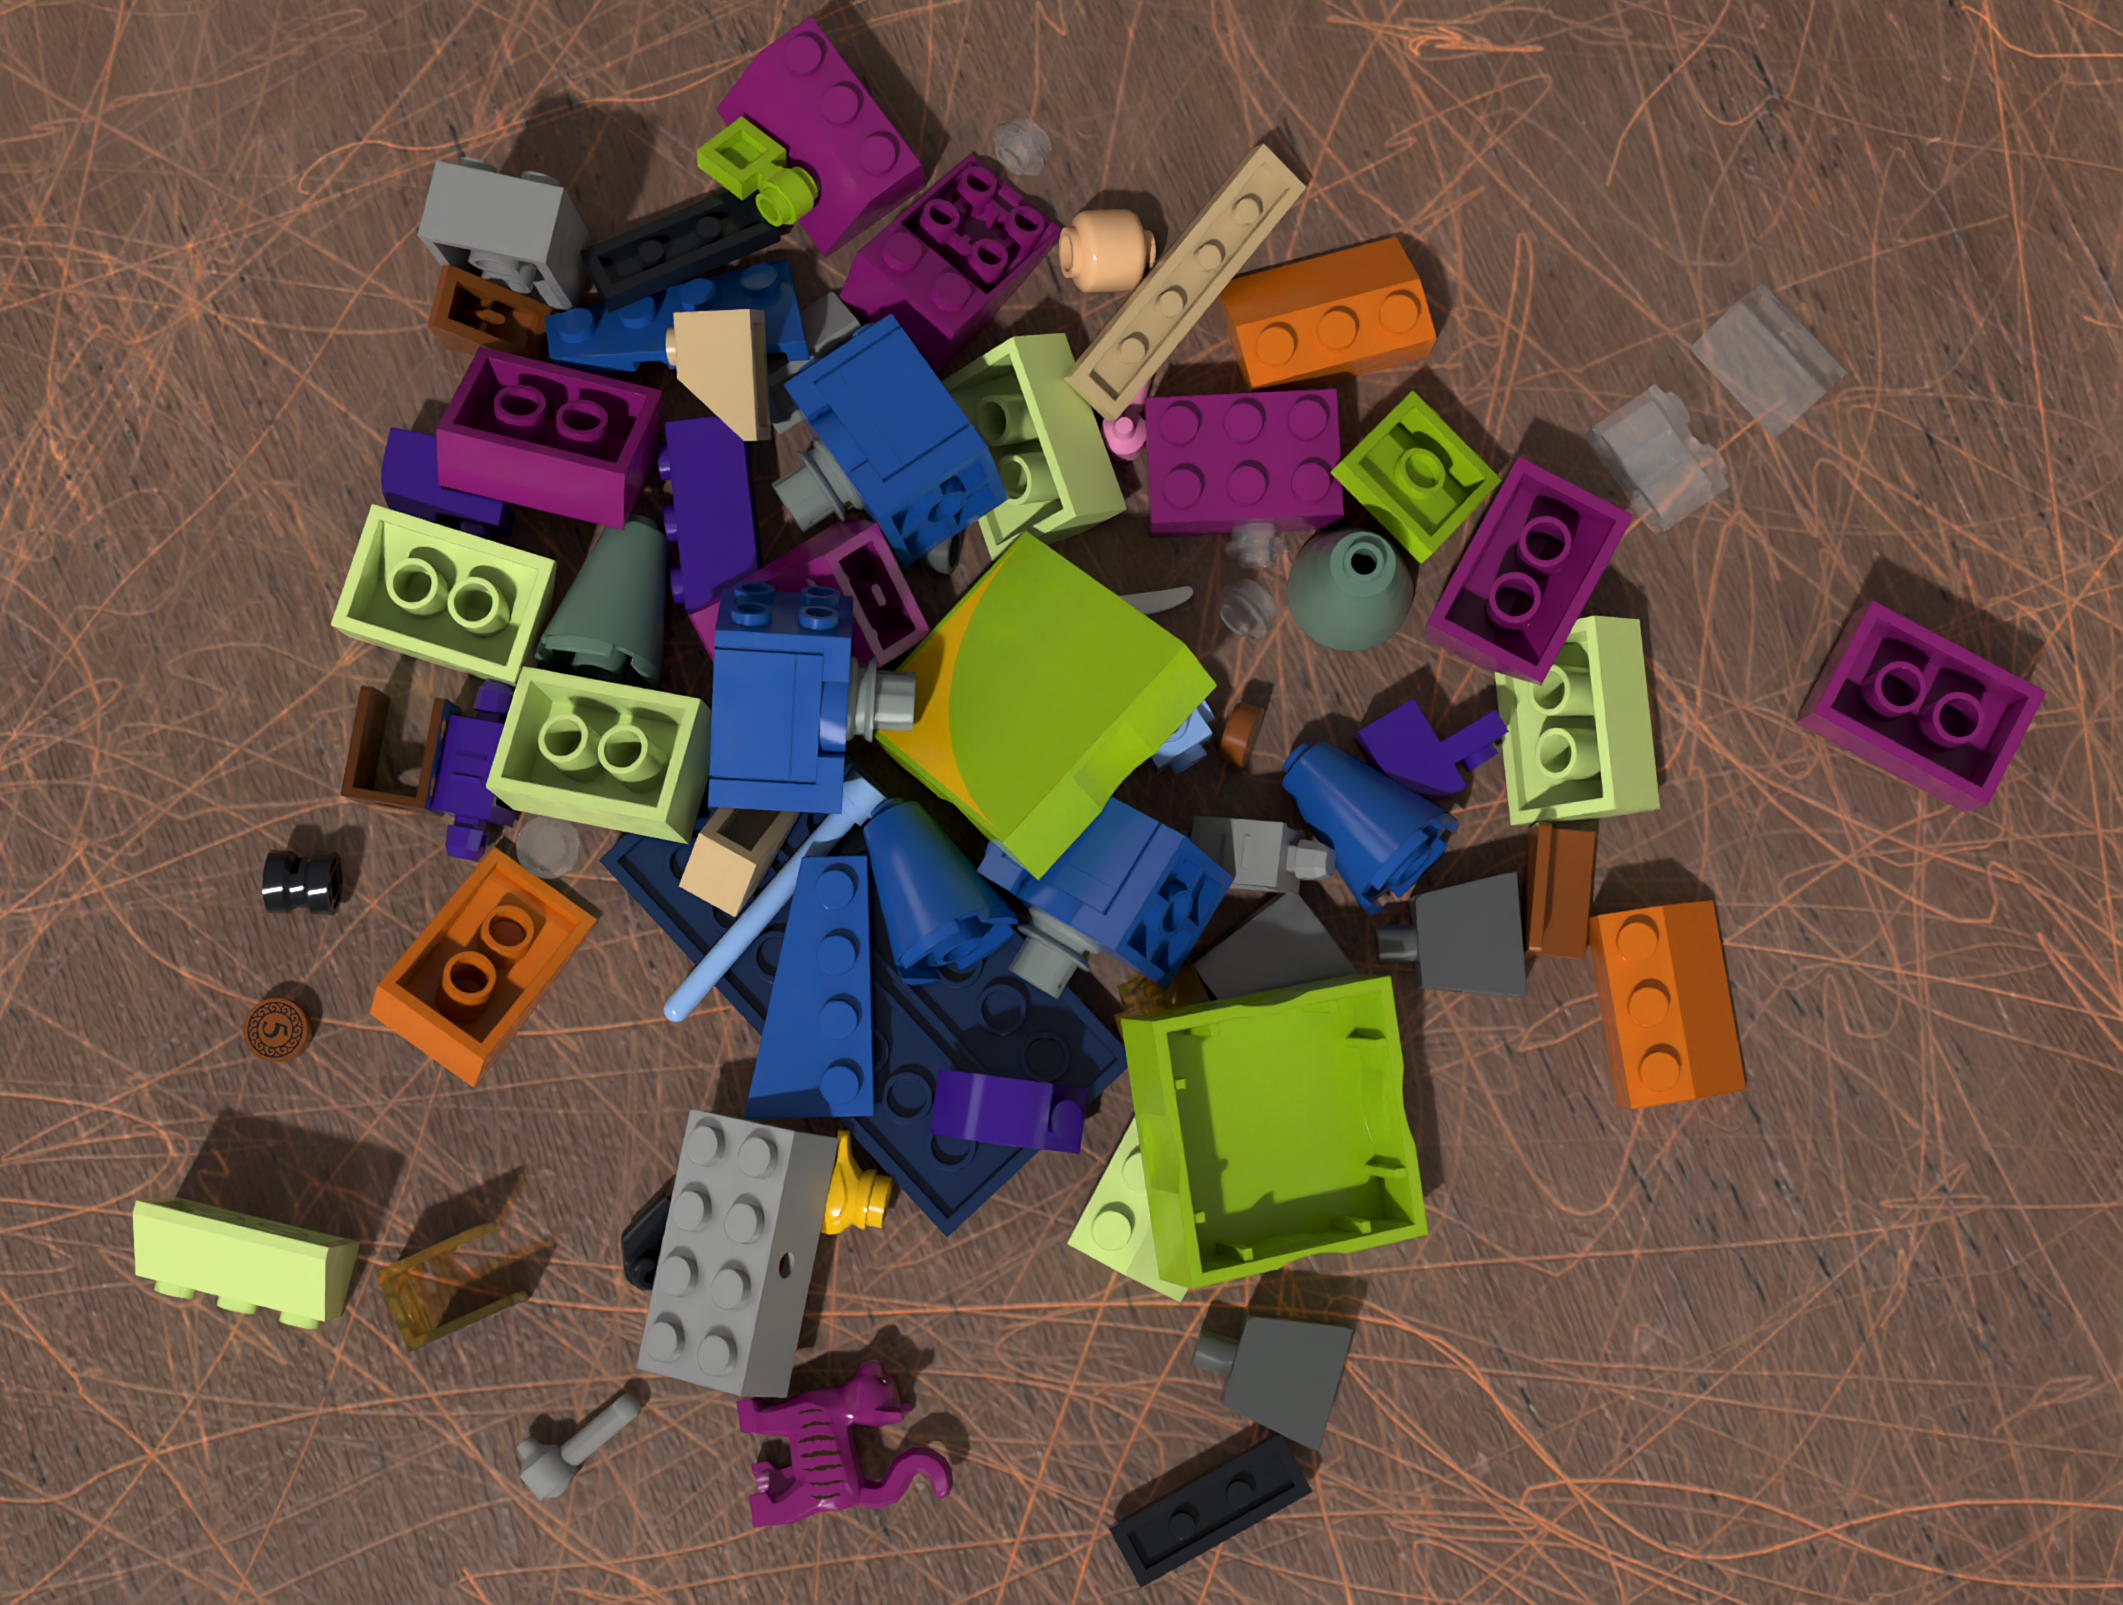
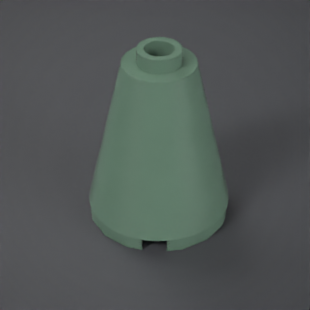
[534,514,668,691]
[1287,527,1413,652]

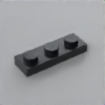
[580,189,781,313]
[1109,1432,1313,1588]

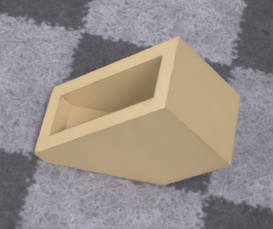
[666,309,771,441]
[679,807,801,917]

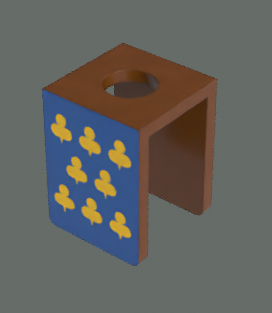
[341,685,462,817]

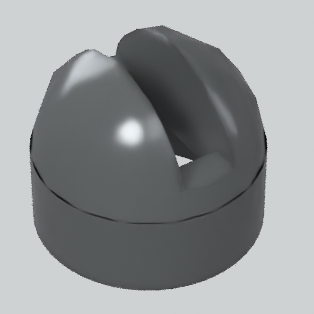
[917,531,961,574]

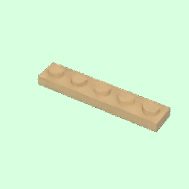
[1063,143,1307,421]

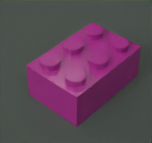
[436,346,663,530]
[1144,389,1344,538]
[1795,600,2046,813]

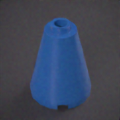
[1282,740,1459,915]
[863,797,1018,985]

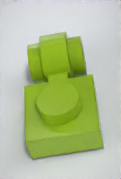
[697,116,818,227]

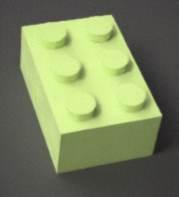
[486,666,712,844]

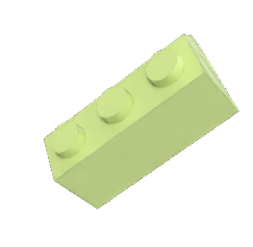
[941,333,1127,562]
[331,504,557,688]
[1495,616,1660,825]
[1067,1114,1188,1303]
[133,1196,360,1329]

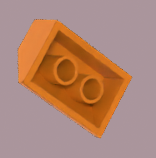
[1218,237,1437,393]
[1587,900,1746,1109]

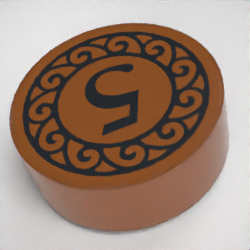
[1219,701,1264,768]
[243,998,313,1062]

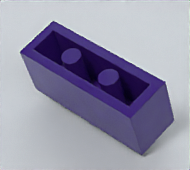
[657,416,763,613]

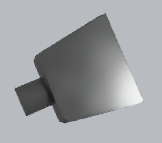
[1374,872,1527,998]
[1191,1312,1353,1451]

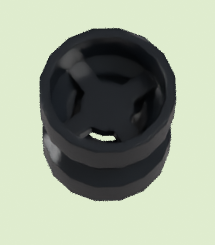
[262,850,343,915]

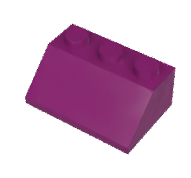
[716,16,925,259]
[1424,456,1634,686]

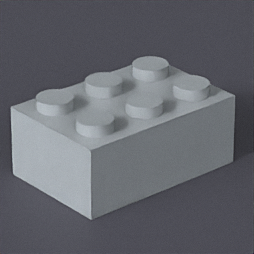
[417,157,595,312]

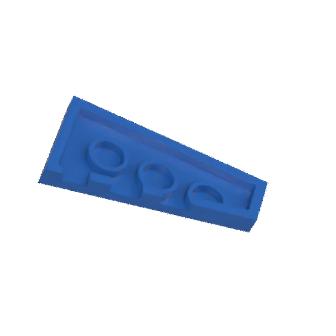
[544,259,810,374]
[744,854,875,1119]

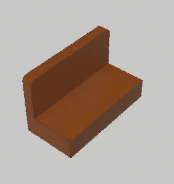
[1521,822,1596,960]

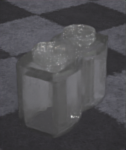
[1585,384,1729,537]

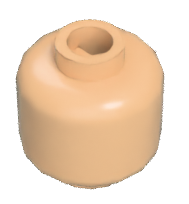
[1059,209,1156,293]

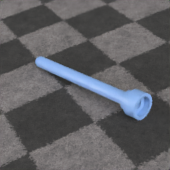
[664,768,889,1022]

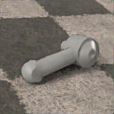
[516,1393,642,1501]

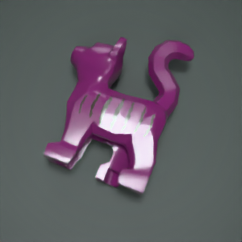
[737,1360,953,1528]

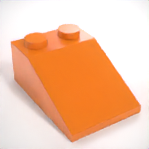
[369,846,598,1088]

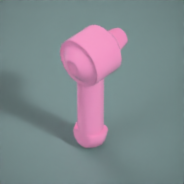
[1100,377,1152,462]

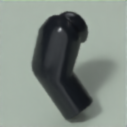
[621,1191,671,1291]

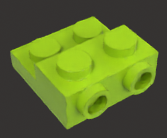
[1330,390,1502,564]

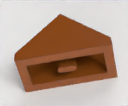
[427,265,553,361]

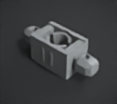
[1175,815,1336,895]

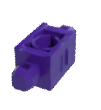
[430,681,516,862]

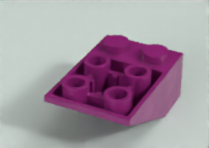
[839,154,1062,374]
[688,518,931,669]

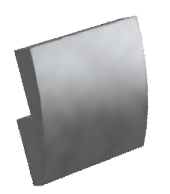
[1188,893,1358,1000]

